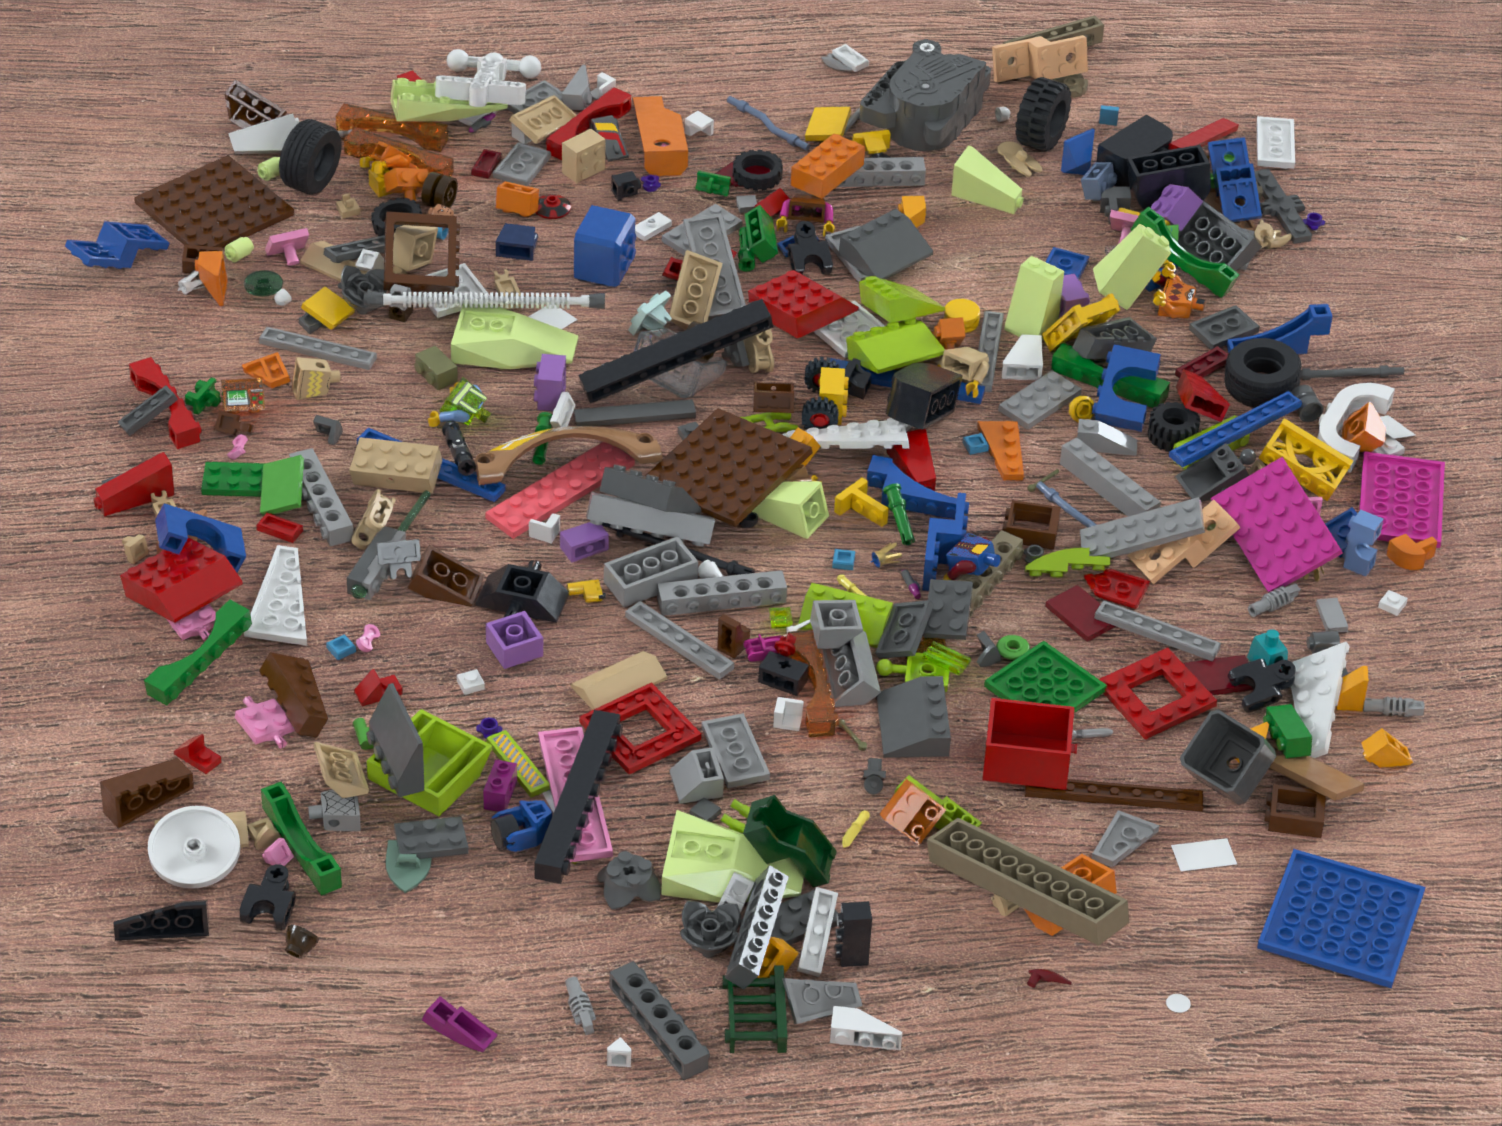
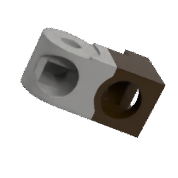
[389,284,413,323]

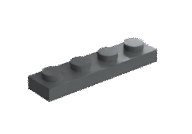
[323,235,385,263]

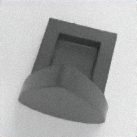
[313,415,343,445]
[977,631,1002,667]

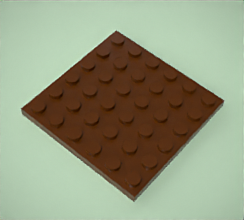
[134,155,295,248]
[645,408,813,527]

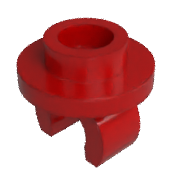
[774,633,796,656]

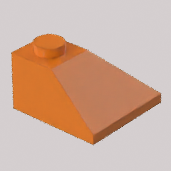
[195,251,228,306]
[1341,402,1386,452]

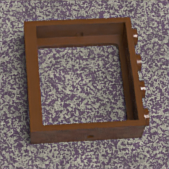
[383,212,460,295]

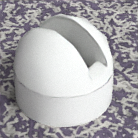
[995,107,1011,122]
[274,289,292,306]

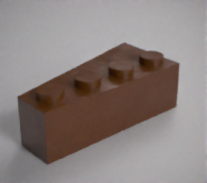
[259,652,328,738]
[100,758,194,829]

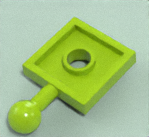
[876,653,951,692]

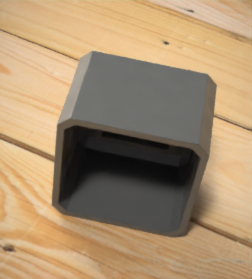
[1180,710,1276,805]

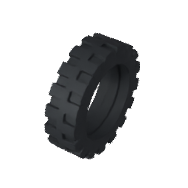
[733,149,783,191]
[371,198,422,236]

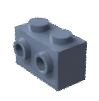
[1081,162,1117,201]

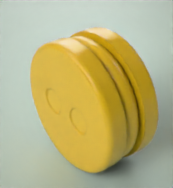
[943,299,980,333]

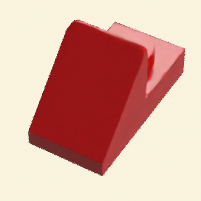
[354,669,403,707]
[174,734,222,774]

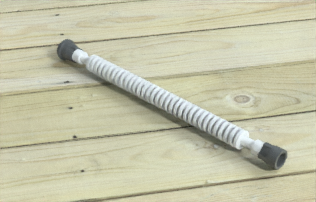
[363,289,605,309]

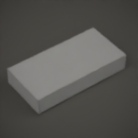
[1316,598,1348,633]

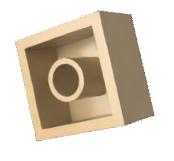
[562,129,605,183]
[393,225,438,271]

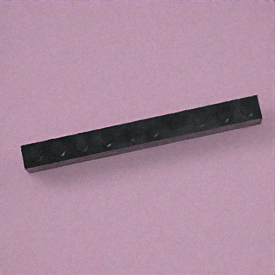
[578,299,773,404]
[534,710,623,884]

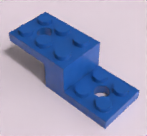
[1208,137,1262,222]
[65,221,170,269]
[922,493,969,591]

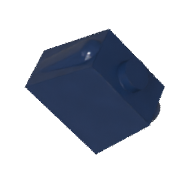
[495,223,538,261]

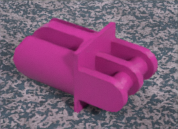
[743,634,781,662]

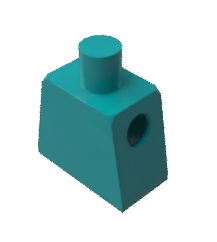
[1247,629,1288,668]

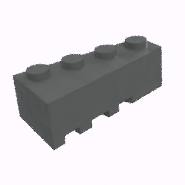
[1073,317,1157,359]

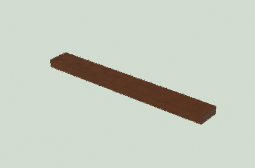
[1025,779,1203,812]

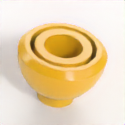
[1069,396,1094,423]

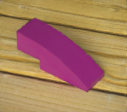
[422,996,498,1052]

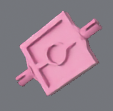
[167,604,216,642]
[235,696,295,749]

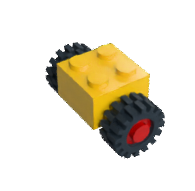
[802,357,849,430]

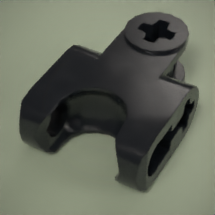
[788,221,833,275]
[1227,659,1296,713]
[239,864,296,930]

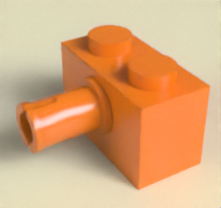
[383,168,428,203]
[496,181,539,217]
[932,317,966,350]

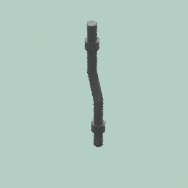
[1301,365,1404,380]

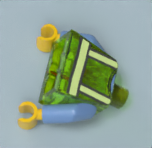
[427,377,492,427]

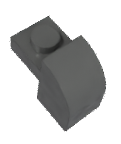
[1100,187,1131,224]

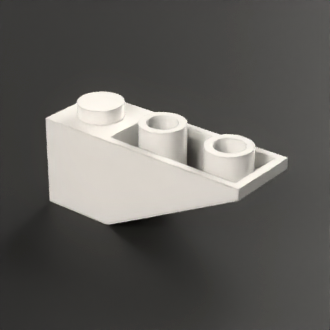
[830,1006,902,1050]

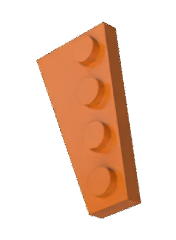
[977,421,1024,481]

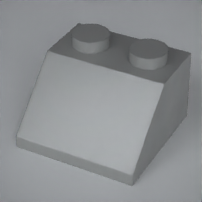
[810,600,863,649]

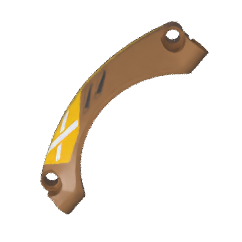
[474,426,662,485]

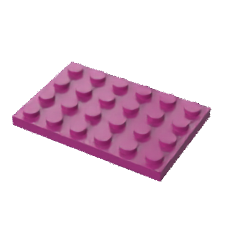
[1359,452,1445,548]
[1211,457,1343,593]

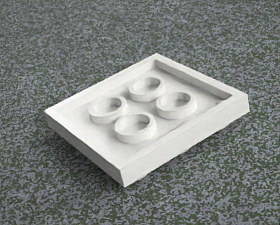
[418,263,490,318]
[813,300,885,358]

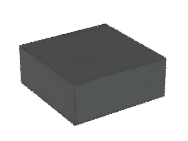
[690,798,721,822]

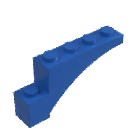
[1227,304,1333,355]
[867,455,957,519]

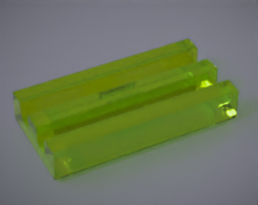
[922,641,971,676]

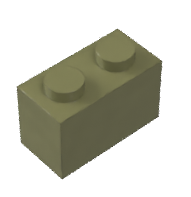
[414,346,458,390]

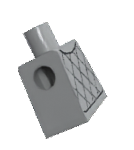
[308,789,361,831]

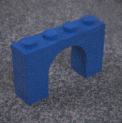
[1092,344,1161,432]
[155,503,246,573]

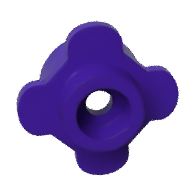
[641,175,661,192]
[1303,212,1325,230]
[476,717,502,739]

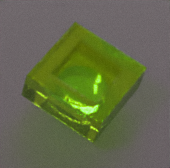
[769,607,793,629]

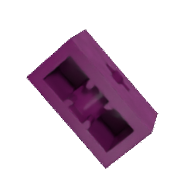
[483,759,517,812]

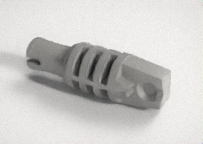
[1248,583,1301,617]
[1363,696,1425,717]
[565,977,596,1035]

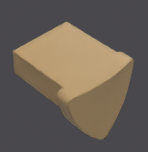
[247,817,281,849]

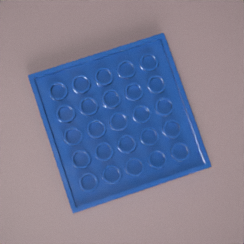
[1257,849,1426,989]

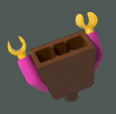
[776,194,835,237]

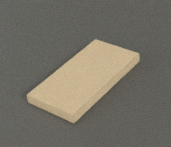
[509,95,577,144]

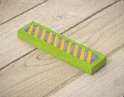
[487,730,550,798]

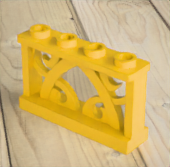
[1042,293,1120,352]
[1259,418,1353,501]

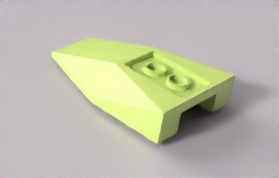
[390,78,508,121]
[451,304,578,369]
[661,810,804,903]

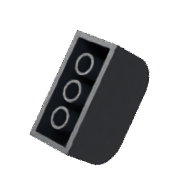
[1096,114,1173,190]
[1127,145,1211,210]
[885,363,963,430]

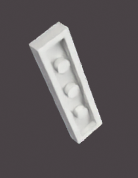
[797,887,838,977]

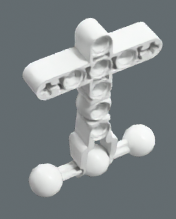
[435,49,541,107]

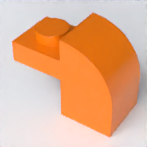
[1386,534,1437,570]

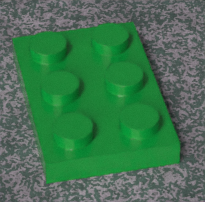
[201,462,266,497]

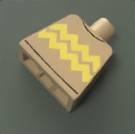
[291,357,341,400]

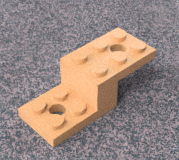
[992,35,1088,83]
[1127,499,1240,584]

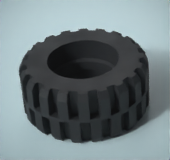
[1015,77,1072,152]

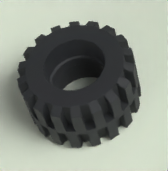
[1148,402,1200,452]

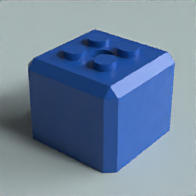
[574,205,636,288]

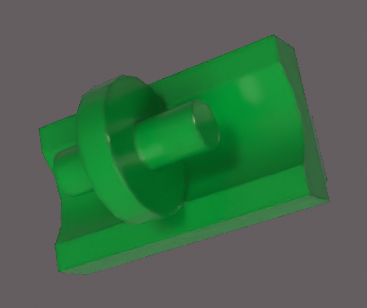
[695,171,731,196]
[185,377,221,415]

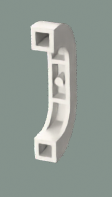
[1317,383,1395,472]

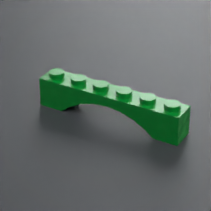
[1130,207,1240,298]
[1051,343,1170,408]
[144,599,252,706]
[261,782,342,896]

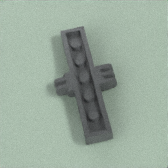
[1254,169,1312,244]

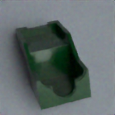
[743,795,837,888]

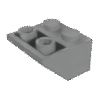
[669,747,724,804]

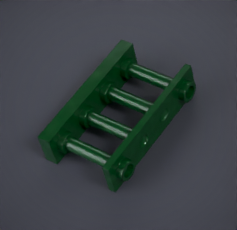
[722,965,788,1053]

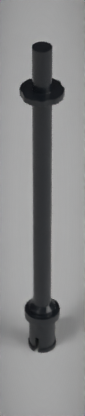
[602,522,755,576]

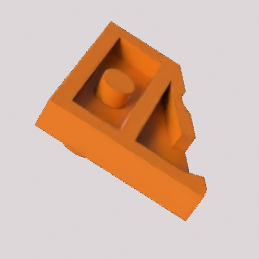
[242,352,291,388]

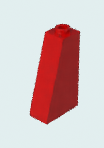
[1176,370,1230,422]
[886,429,936,491]
[93,452,175,517]

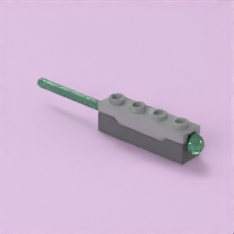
[347,490,431,600]

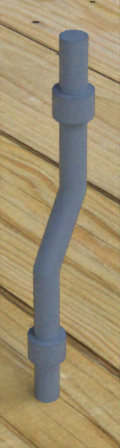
[727,96,810,151]
[1036,481,1097,528]

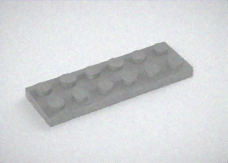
[683,213,746,320]
[1080,497,1205,558]

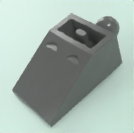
[1175,443,1256,502]

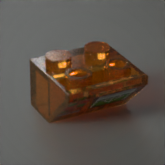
[220,378,265,414]

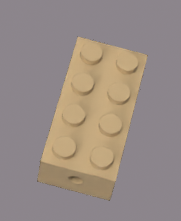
[349,437,443,494]

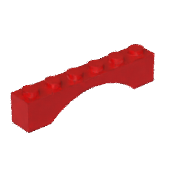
[546,87,632,160]
[129,357,202,449]

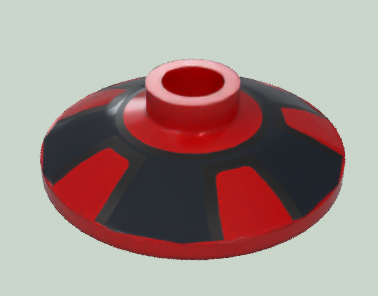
[535,194,571,219]

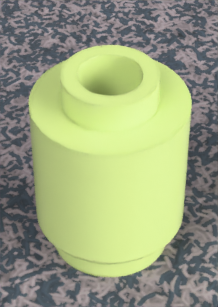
[257,157,280,181]
[225,237,254,262]

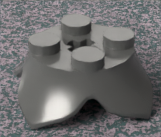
[341,265,387,315]
[597,851,661,910]
[680,901,741,958]

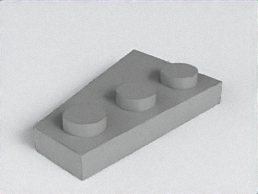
[1092,810,1160,867]
[782,978,863,1024]

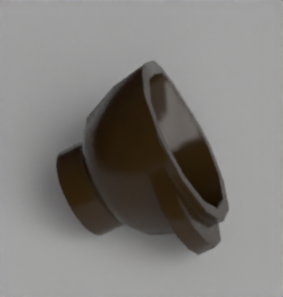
[285,924,319,959]

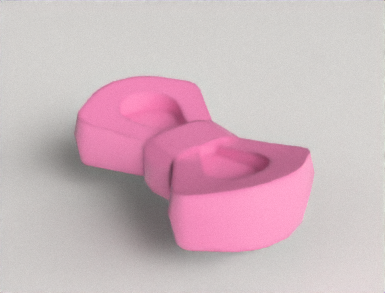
[227,434,248,460]
[356,624,380,652]

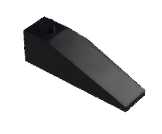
[113,900,209,941]

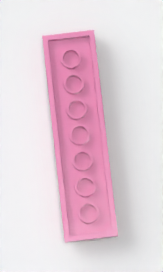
[538,727,613,862]

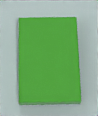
[260,455,304,516]

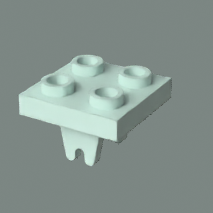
[628,290,672,336]

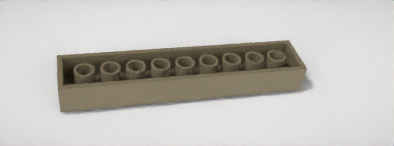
[927,818,1130,946]

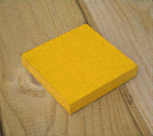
[301,287,355,330]

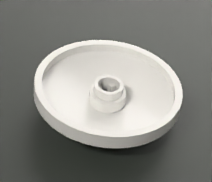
[148,806,241,888]

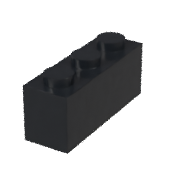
[834,901,872,967]

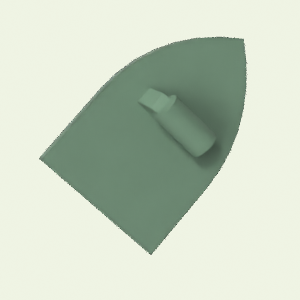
[386,840,432,893]

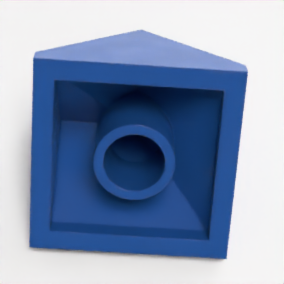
[1061,128,1095,175]

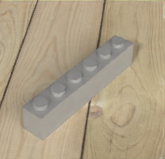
[1060,438,1161,516]
[586,492,715,547]

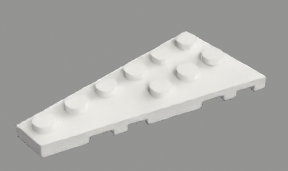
[782,418,909,449]
[244,545,307,646]
[1291,641,1350,758]

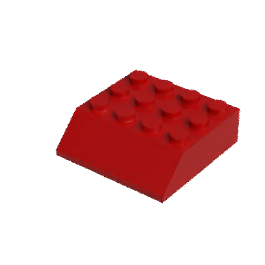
[748,270,859,339]
[120,537,243,623]

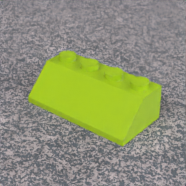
[798,583,893,648]

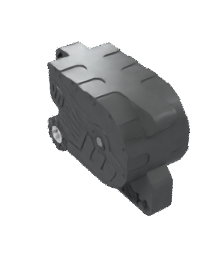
[859,39,991,152]

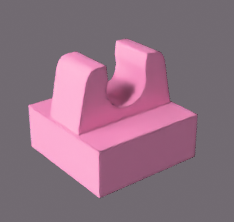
[262,838,294,866]

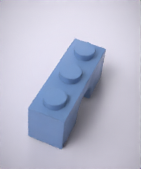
[1343,510,1384,577]

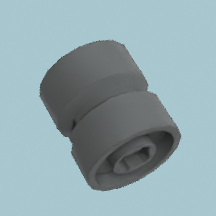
[1291,385,1324,422]

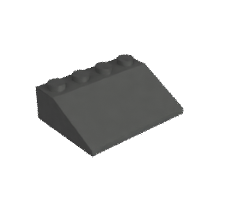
[1178,200,1262,271]
[839,209,934,280]
[600,464,701,513]
[876,676,951,758]
[366,683,425,797]

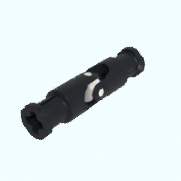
[442,421,476,476]

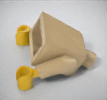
[937,347,989,398]

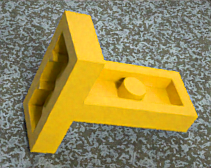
[834,478,889,527]

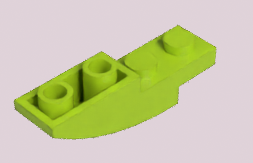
[1024,548,1110,577]
[894,775,982,830]

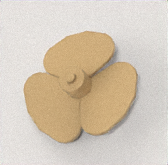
[997,141,1042,177]

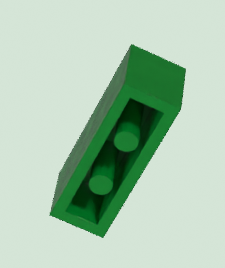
[744,205,778,263]
[1263,704,1312,758]

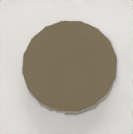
[1052,73,1088,98]

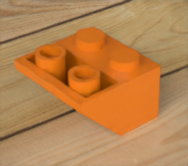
[880,778,946,845]

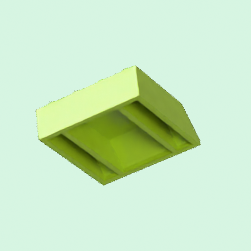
[367,709,492,816]

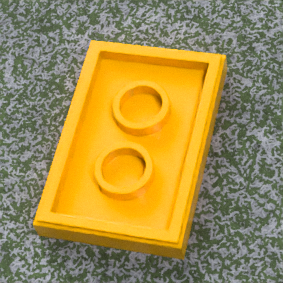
[805,107,851,141]

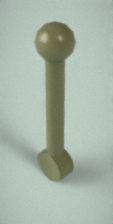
[1027,469,1059,492]
[837,719,867,751]

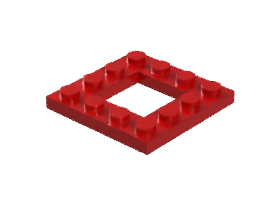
[1099,647,1217,740]
[579,682,702,775]

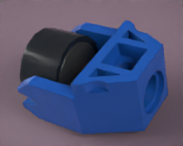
[490,800,553,852]

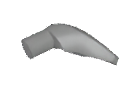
[821,53,852,72]

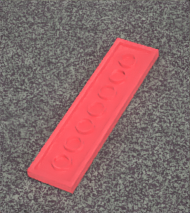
[485,442,635,539]

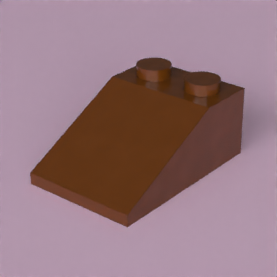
[407,545,485,607]

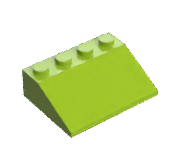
[859,276,945,323]
[846,318,945,374]

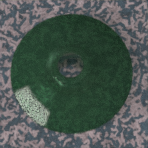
[244,270,283,297]

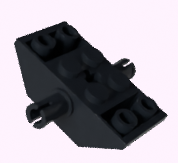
[475,560,569,623]

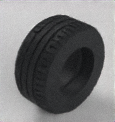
[279,119,342,195]
[1224,338,1302,408]

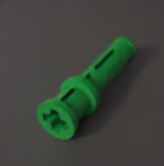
[738,227,755,272]
[532,412,553,465]
[883,483,915,546]

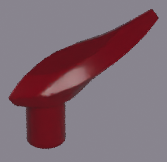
[1027,969,1072,988]

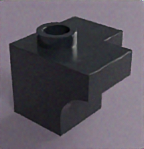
[844,358,872,400]

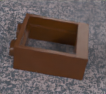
[753,382,794,413]
[1002,500,1061,549]
[1264,784,1326,838]

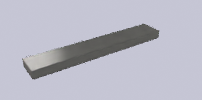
[574,399,696,426]

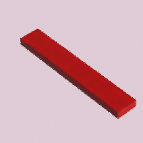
[1168,118,1239,150]

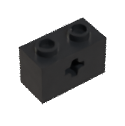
[758,651,809,696]

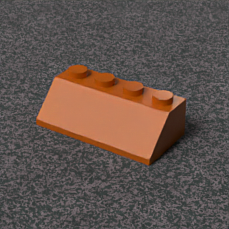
[1023,854,1117,936]

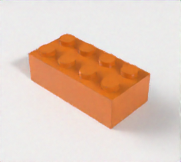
[791,134,865,199]

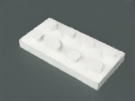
[1256,116,1295,169]

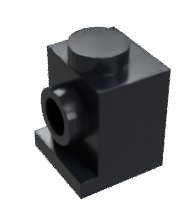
[611,171,641,201]

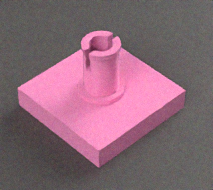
[1110,210,1138,244]
[265,228,309,266]

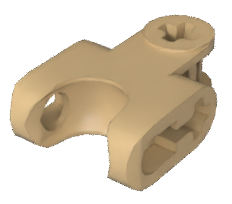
[743,329,774,373]
[351,489,396,550]

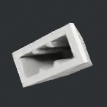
[1002,335,1043,380]

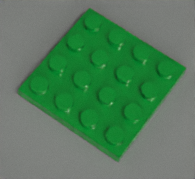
[984,641,1107,713]

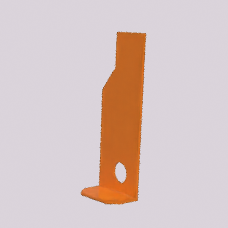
[633,96,688,176]

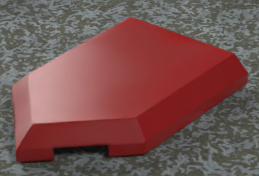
[1084,569,1150,610]

